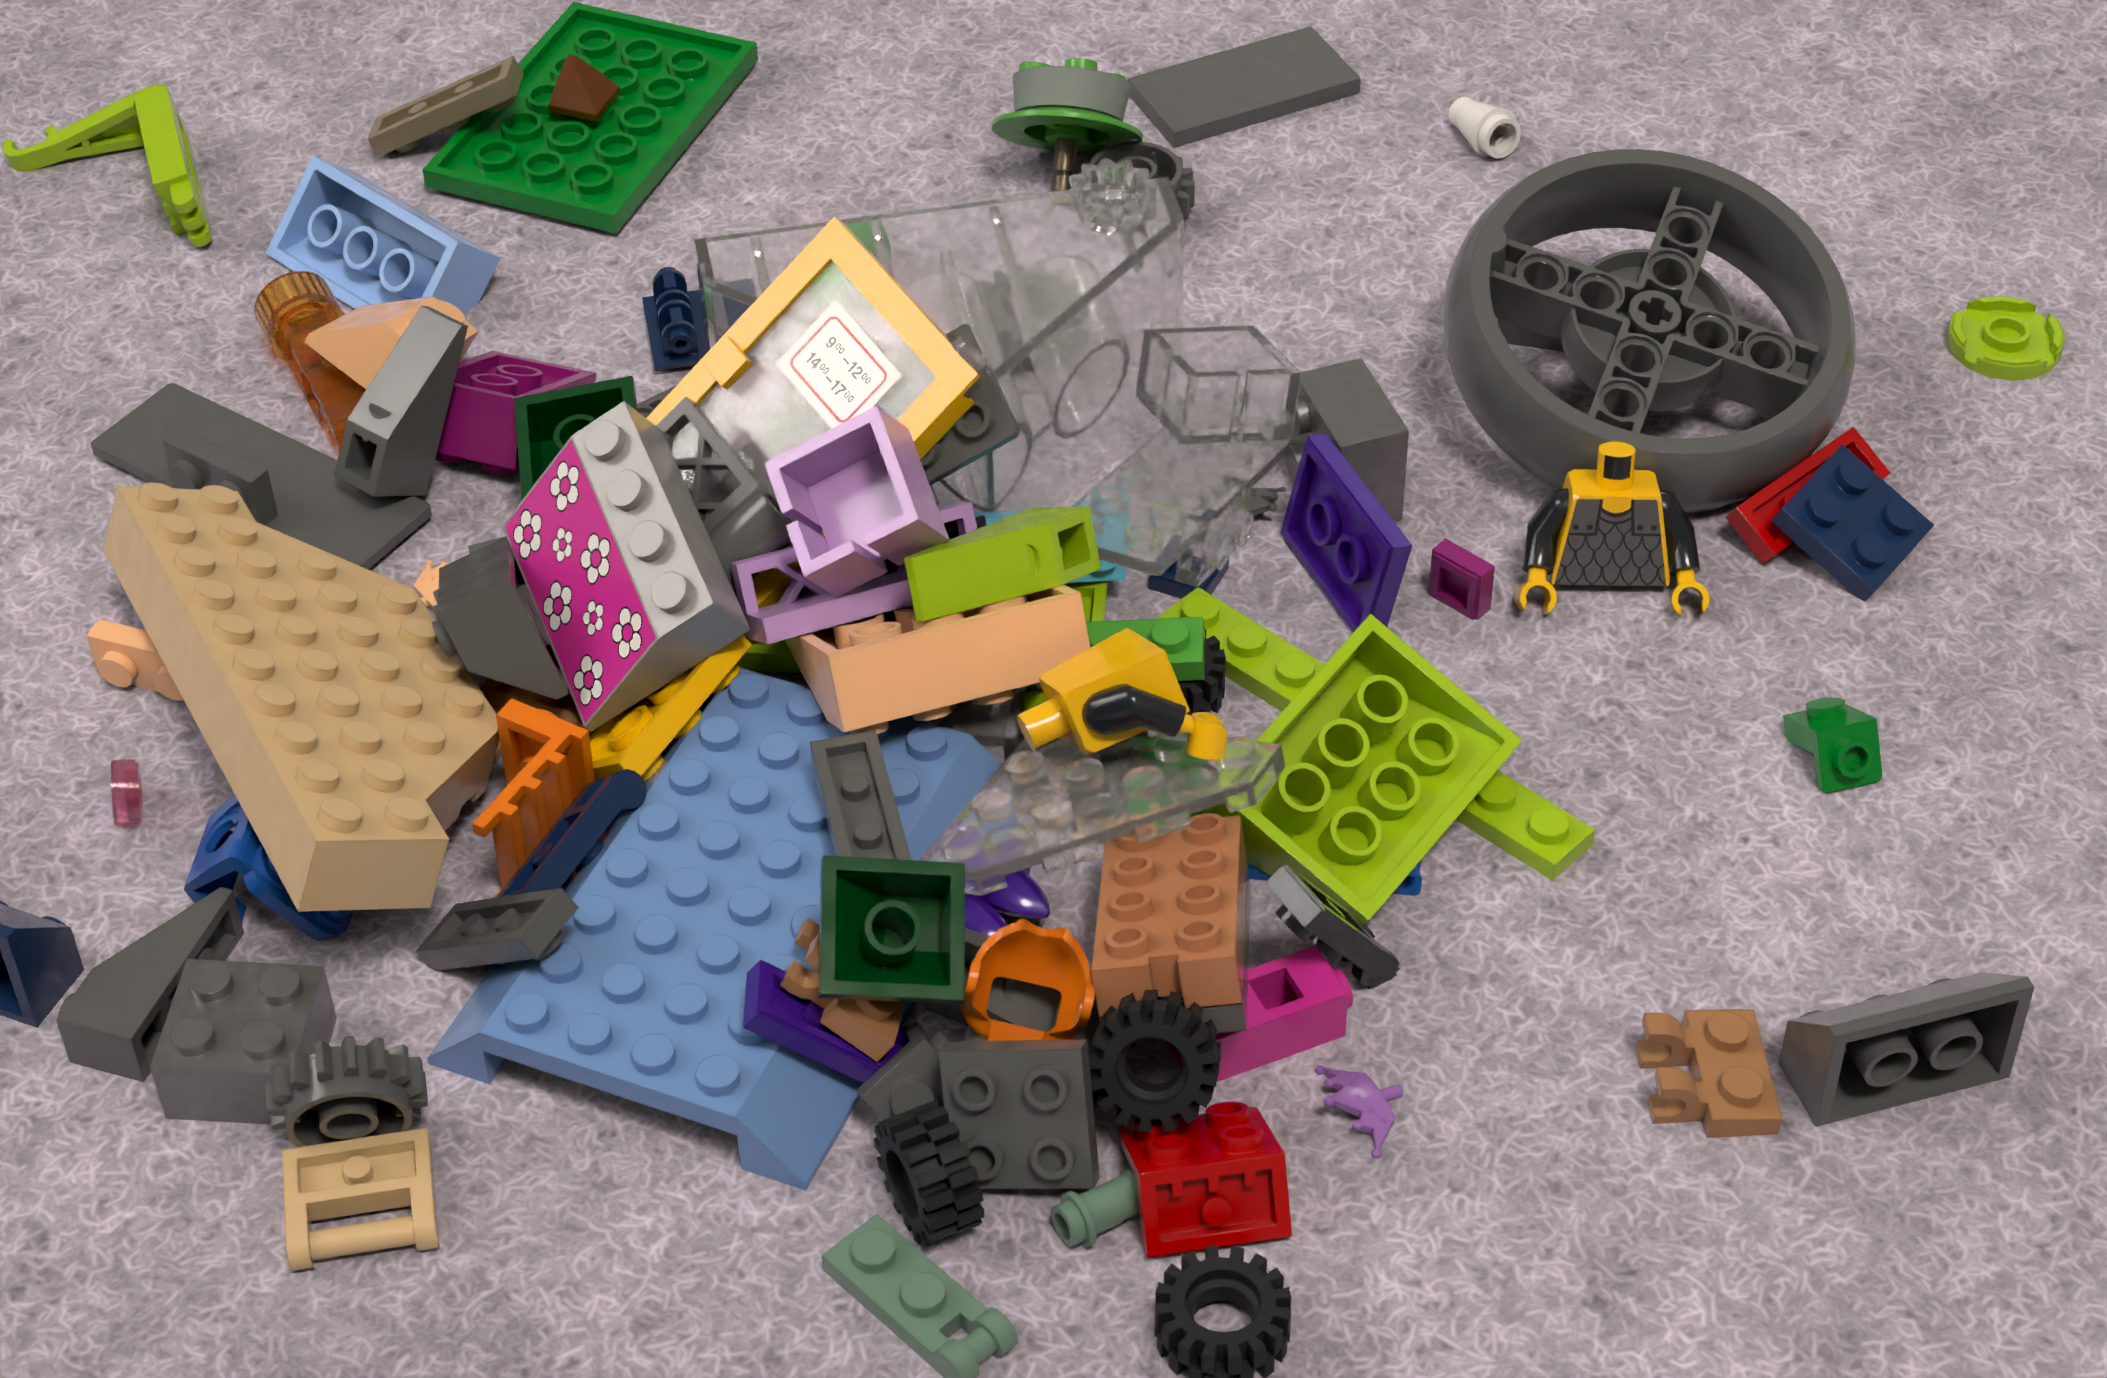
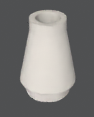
[1448,96,1521,159]

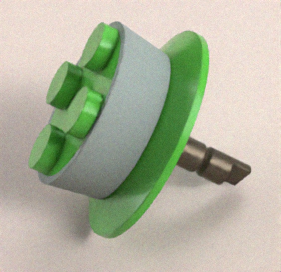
[992,58,1143,210]

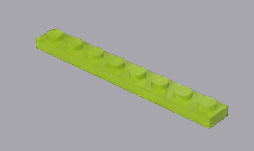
[1156,587,1595,881]

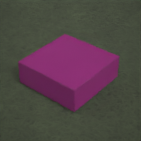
[1429,538,1495,620]

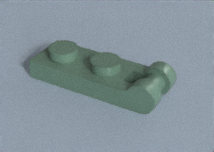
[822,1214,1018,1378]

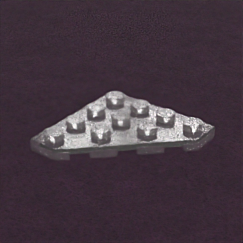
[919,729,1285,896]

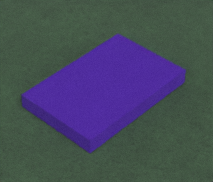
[1280,433,1412,632]

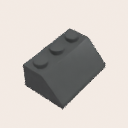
[432,537,568,700]
[1779,972,2035,1127]

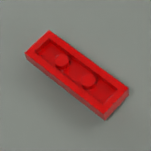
[1725,426,1891,565]

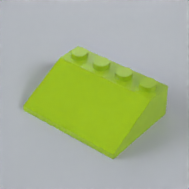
[1196,614,1523,924]

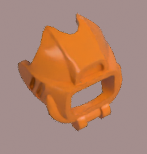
[961,918,1095,1041]

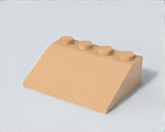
[785,585,1090,735]

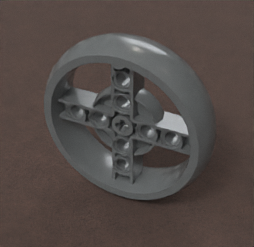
[1443,149,1856,514]

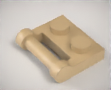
[282,1127,440,1271]

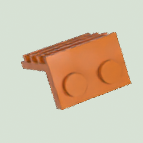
[472,698,595,898]

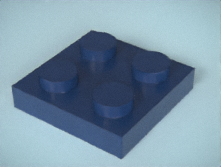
[1771,444,1934,601]

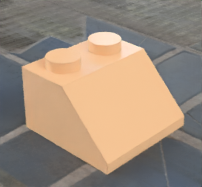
[304,296,479,389]

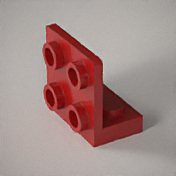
[1118,1101,1292,1257]

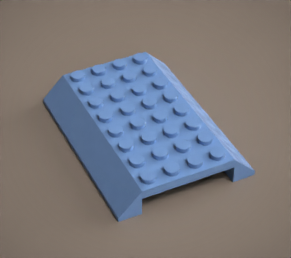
[427,668,1030,1191]

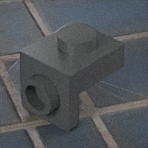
[857,1022,952,1120]

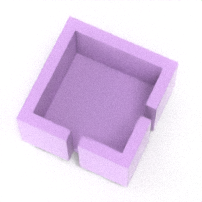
[764,405,950,597]

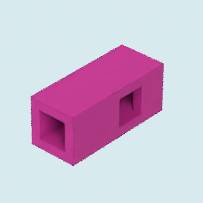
[1164,946,1353,1082]

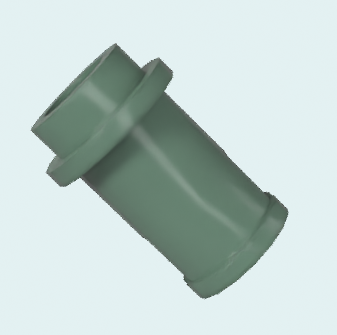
[1051,1170,1140,1248]

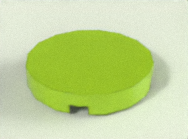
[1946,296,2065,381]

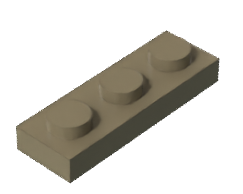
[367,56,524,157]

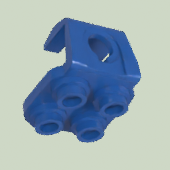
[184,794,355,941]

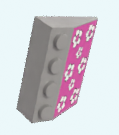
[502,401,751,732]

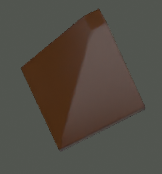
[548,54,620,122]

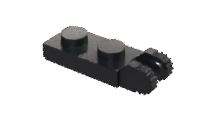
[1265,864,1400,989]

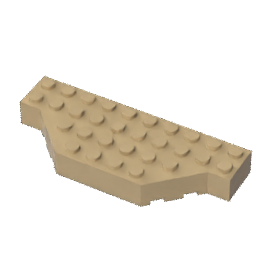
[103,482,500,912]

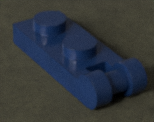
[496,769,646,898]

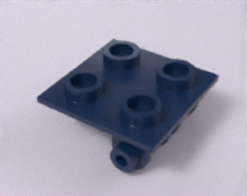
[642,267,768,371]

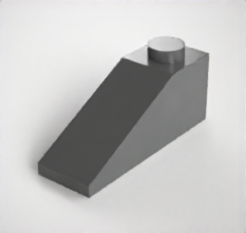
[56,887,244,1082]

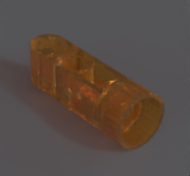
[254,271,366,456]

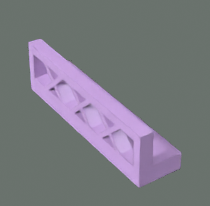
[730,501,977,644]

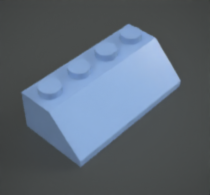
[265,155,501,313]

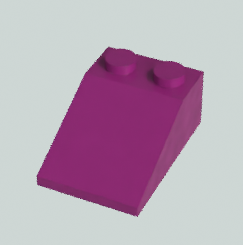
[435,351,596,475]

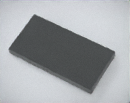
[1127,26,1361,148]

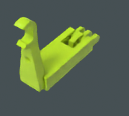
[2,83,212,247]

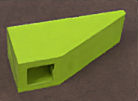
[904,506,1101,622]

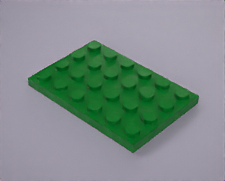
[422,2,758,234]

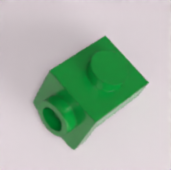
[1783,697,1882,793]

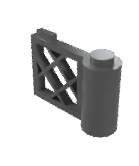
[656,397,793,596]

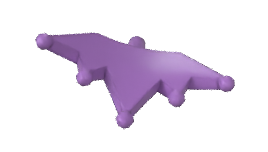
[1315,1065,1403,1158]

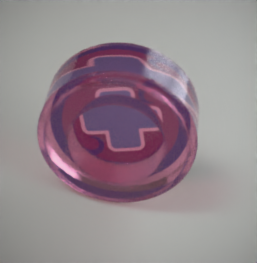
[111,759,142,825]

